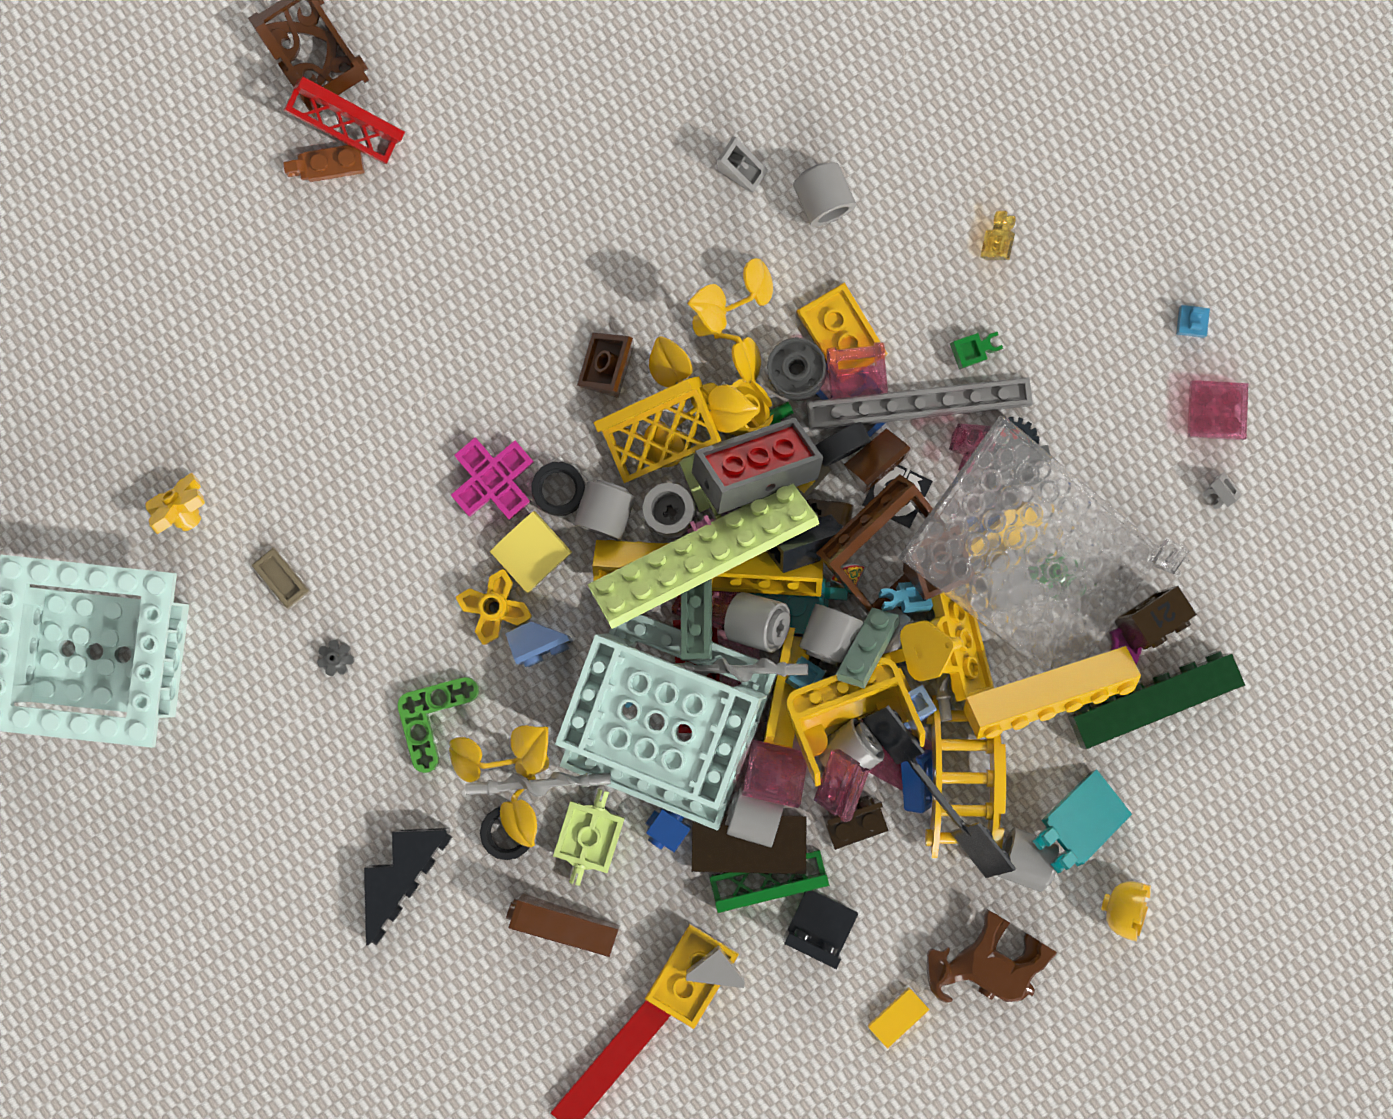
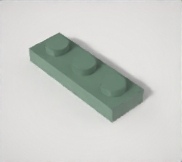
[681,579,712,661]
[836,608,900,688]

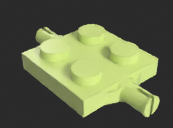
[553,789,625,886]

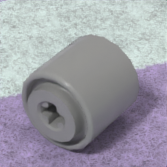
[793,162,857,227]
[573,480,635,540]
[642,483,697,539]
[724,592,790,653]
[799,604,864,666]
[818,718,884,787]
[725,785,786,848]
[997,827,1060,892]

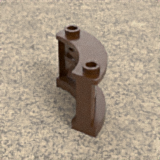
[248,0,369,117]

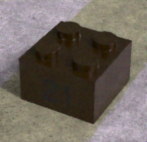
[1113,586,1197,650]

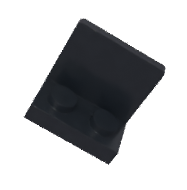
[783,890,858,970]

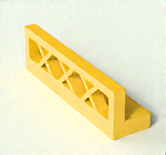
[763,627,809,750]

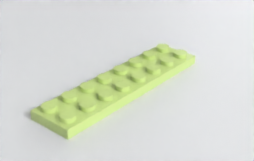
[587,484,819,629]

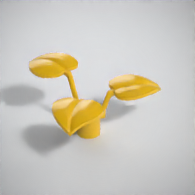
[687,258,773,383]
[643,336,759,468]
[449,725,549,847]

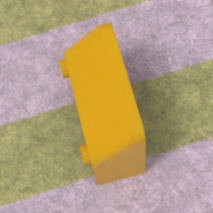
[787,658,926,787]

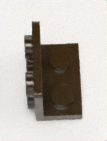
[823,795,889,850]

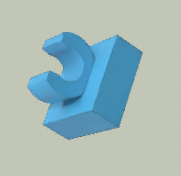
[1176,305,1210,338]

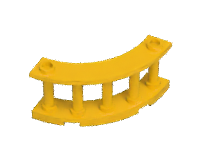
[925,695,1006,858]

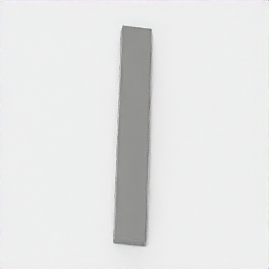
[806,377,1033,431]

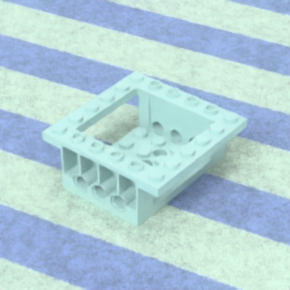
[0,554,189,748]
[555,614,777,830]

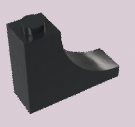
[766,515,844,573]

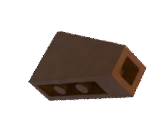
[506,893,620,957]

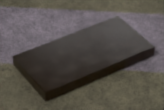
[691,814,807,874]

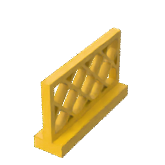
[594,376,721,483]

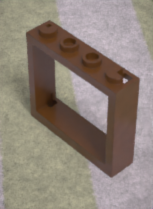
[816,474,947,615]

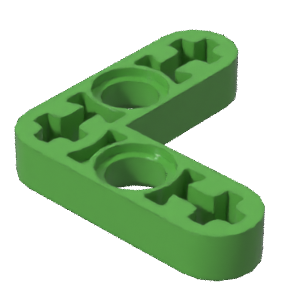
[398,677,480,773]

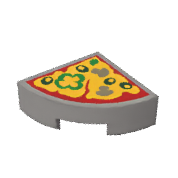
[829,563,867,587]

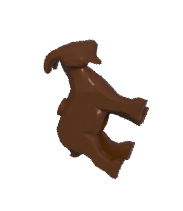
[927,909,1057,1003]

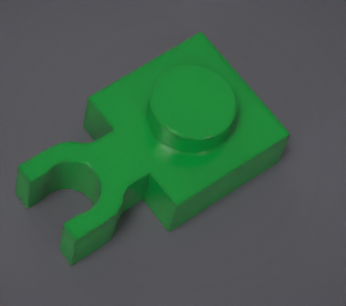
[950,332,1004,370]

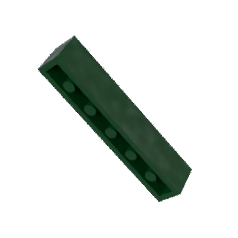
[1068,650,1245,749]

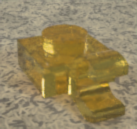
[980,211,1016,260]

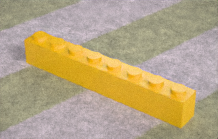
[592,540,823,597]

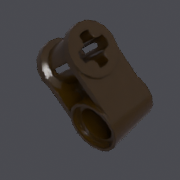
[806,499,854,526]

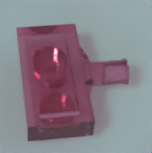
[948,423,999,474]

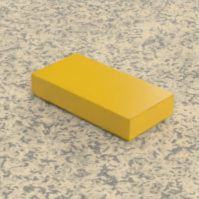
[867,987,930,1049]

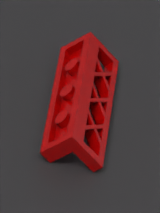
[283,77,405,164]

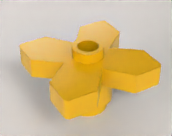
[145,473,205,534]
[456,569,532,645]

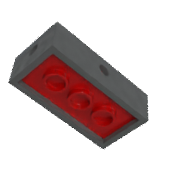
[692,417,823,514]

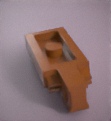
[283,145,365,182]

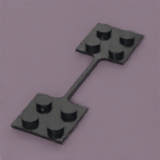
[862,705,1016,878]

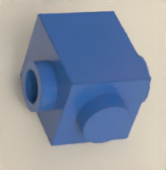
[645,808,691,853]

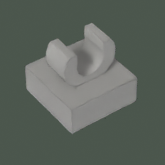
[1203,472,1241,509]

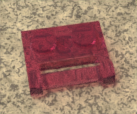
[826,342,888,399]

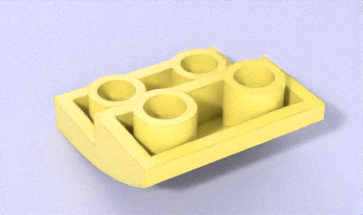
[490,511,572,593]

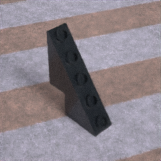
[364,828,453,946]

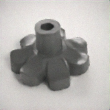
[317,640,354,676]

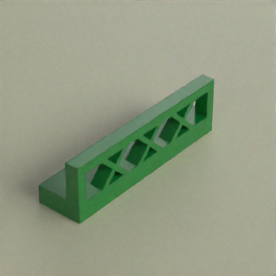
[709,850,830,913]

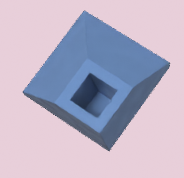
[505,622,573,667]

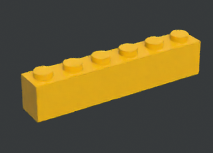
[963,646,1141,739]

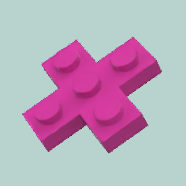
[451,437,534,520]

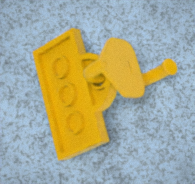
[881,582,994,702]

